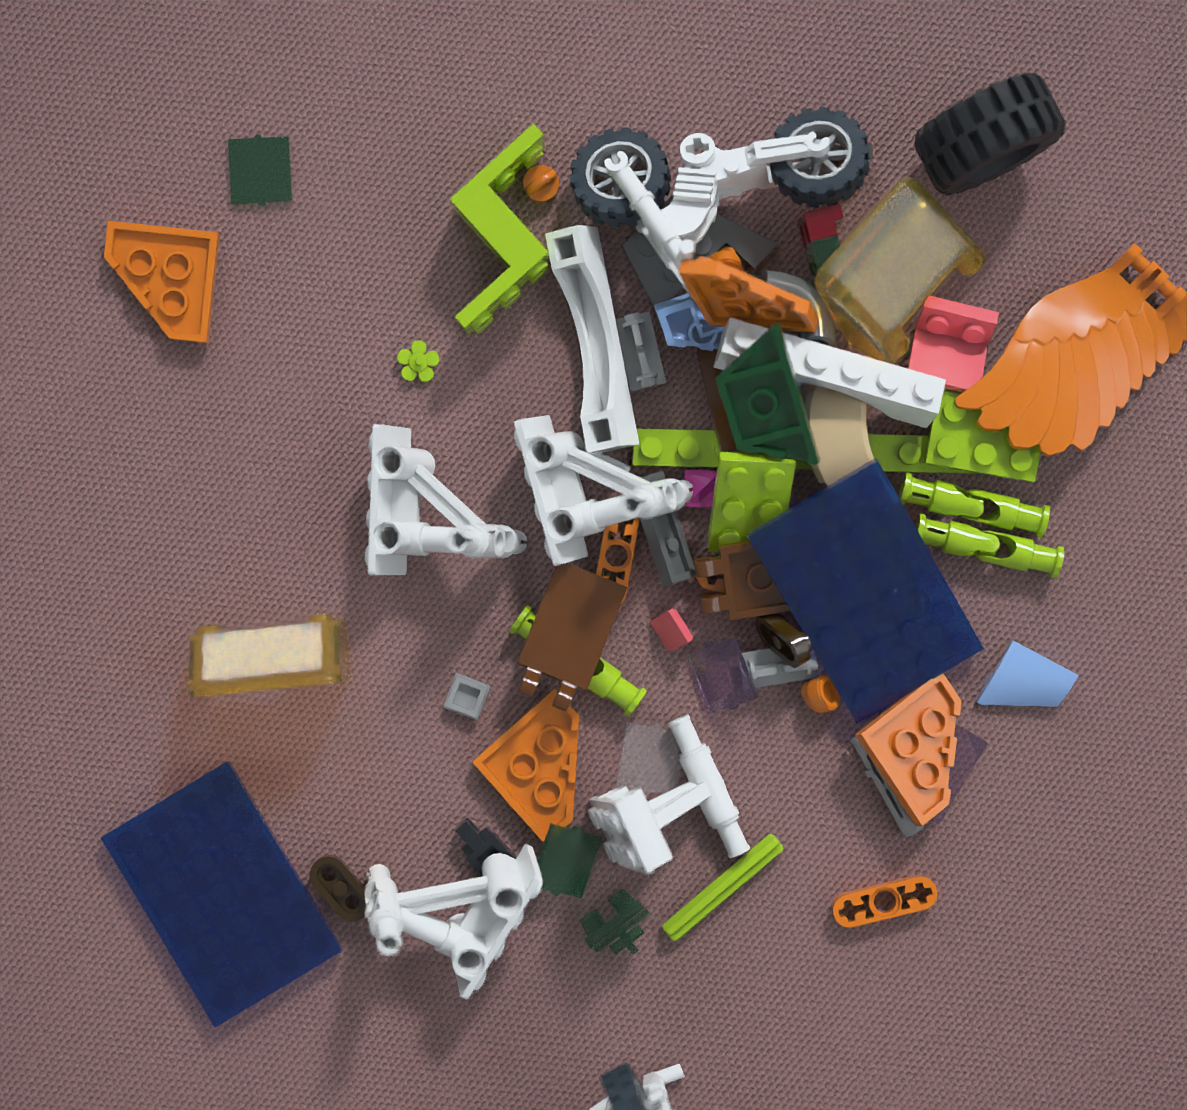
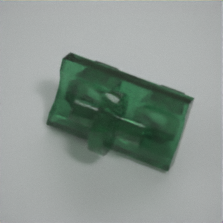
[580,889,651,955]

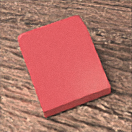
[651,608,693,651]

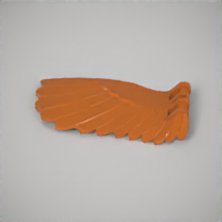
[954,242,1187,457]

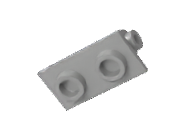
[615,312,666,391]
[739,641,818,689]

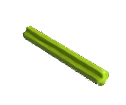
[662,834,784,941]

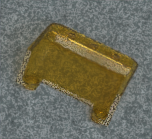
[815,177,986,365]

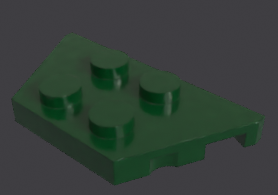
[715,322,821,465]

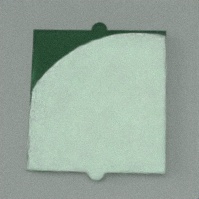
[228,134,293,207]
[537,823,602,898]

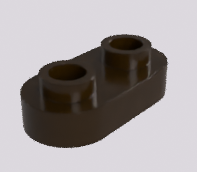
[755,613,812,668]
[310,855,366,922]

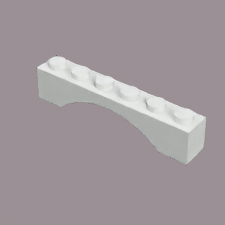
[545,225,639,453]
[714,318,946,428]

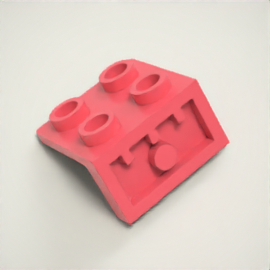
[908,295,999,393]

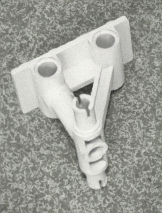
[514,415,693,566]
[365,424,527,575]
[588,714,750,875]
[364,844,543,1000]

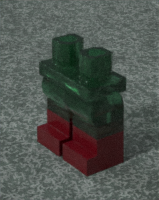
[797,204,856,308]

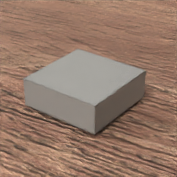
[443,673,491,720]

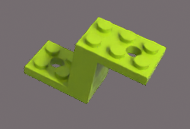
[450,123,550,335]

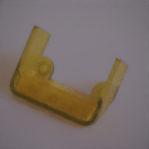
[189,613,351,698]

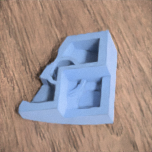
[654,293,725,351]
[975,640,1079,707]

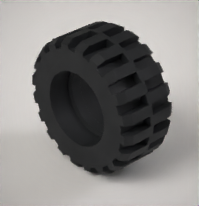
[914,72,1066,196]

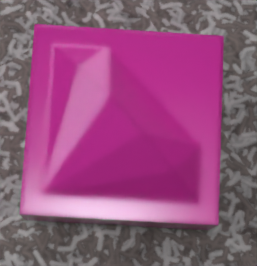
[683,470,717,508]

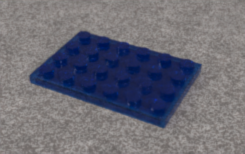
[746,458,984,724]
[101,760,343,1028]

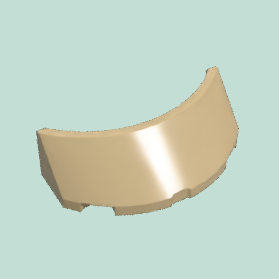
[805,355,897,509]

